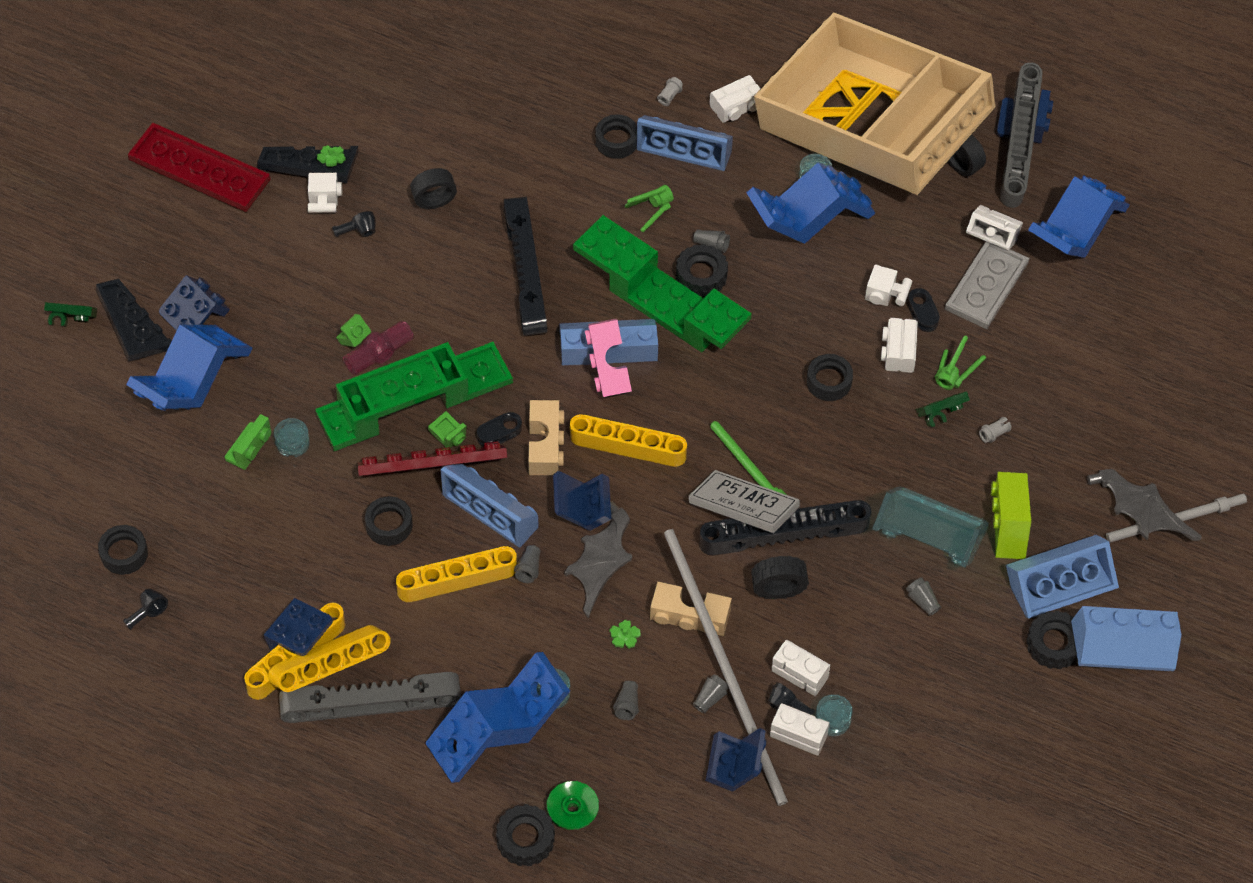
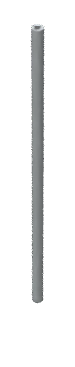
[664,529,788,806]

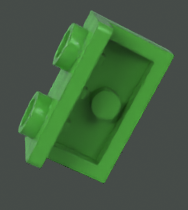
[225,414,271,470]

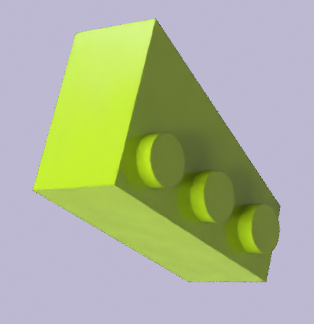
[991,472,1031,559]

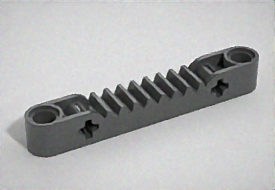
[1000,63,1042,208]
[279,672,461,723]

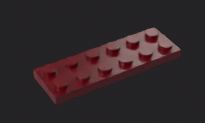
[128,123,271,212]
[357,441,507,476]

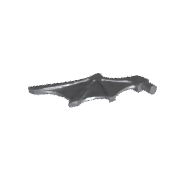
[1087,469,1202,541]
[564,501,633,618]

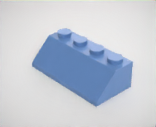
[637,115,733,171]
[559,319,658,366]
[441,463,538,548]
[1006,535,1119,619]
[1071,606,1182,671]

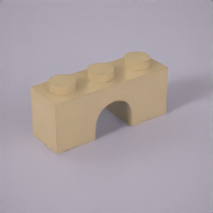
[529,400,564,475]
[650,582,732,636]

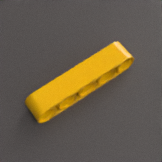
[570,414,687,467]
[396,546,517,602]
[244,603,345,700]
[268,625,390,692]

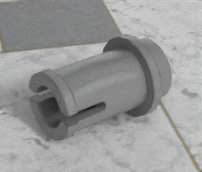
[657,77,683,106]
[979,417,1011,443]

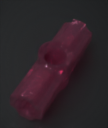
[343,321,414,375]

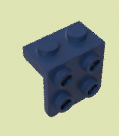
[997,90,1053,143]
[159,275,230,331]
[553,471,611,531]
[264,598,333,656]
[706,728,766,792]

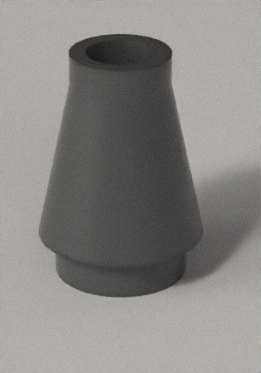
[694,229,730,253]
[514,545,541,583]
[906,577,941,616]
[693,674,729,714]
[613,681,639,720]

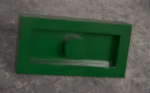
[44,302,97,326]
[916,391,970,428]

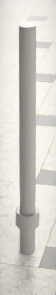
[1106,493,1247,543]

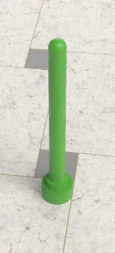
[710,421,787,495]

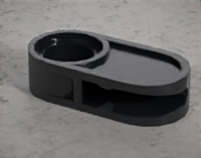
[908,288,940,332]
[477,412,522,447]

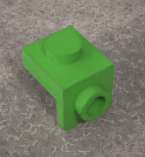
[336,314,372,347]
[428,411,467,448]

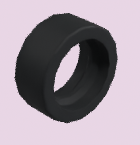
[596,114,637,159]
[948,134,986,177]
[410,168,457,209]
[807,354,853,401]
[365,496,413,546]
[98,525,148,575]

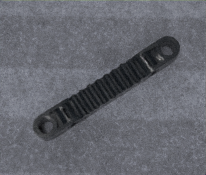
[503,196,547,336]
[699,500,871,555]

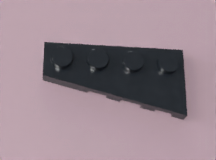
[257,146,359,183]
[96,278,172,361]

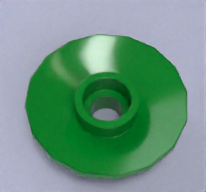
[547,781,599,830]

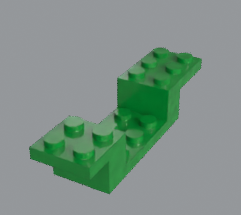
[573,215,752,353]
[315,342,513,452]

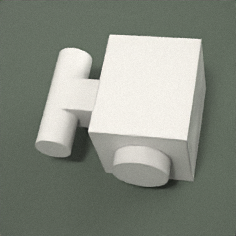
[308,173,342,213]
[865,265,912,306]

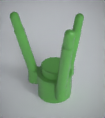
[625,185,674,232]
[935,336,986,390]

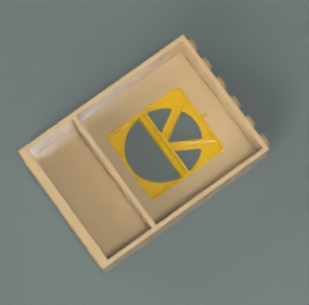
[754,13,995,195]

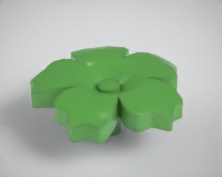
[317,145,345,167]
[610,620,641,649]

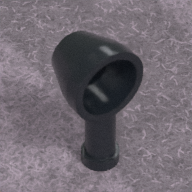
[332,211,376,238]
[123,589,168,630]
[767,682,816,715]

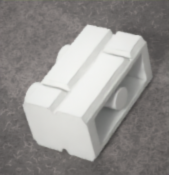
[710,75,761,123]
[966,205,1023,250]
[881,318,918,373]
[772,640,830,696]
[770,703,830,756]

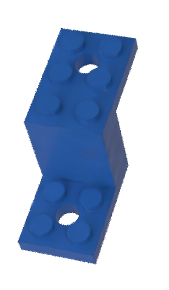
[747,162,875,244]
[1028,175,1130,258]
[126,324,252,410]
[426,652,570,783]

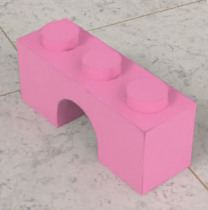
[585,318,632,397]

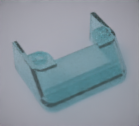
[872,486,989,568]

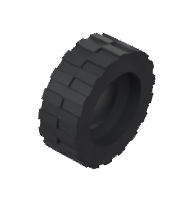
[676,244,728,297]
[751,556,809,600]
[1027,610,1078,669]
[496,804,555,867]

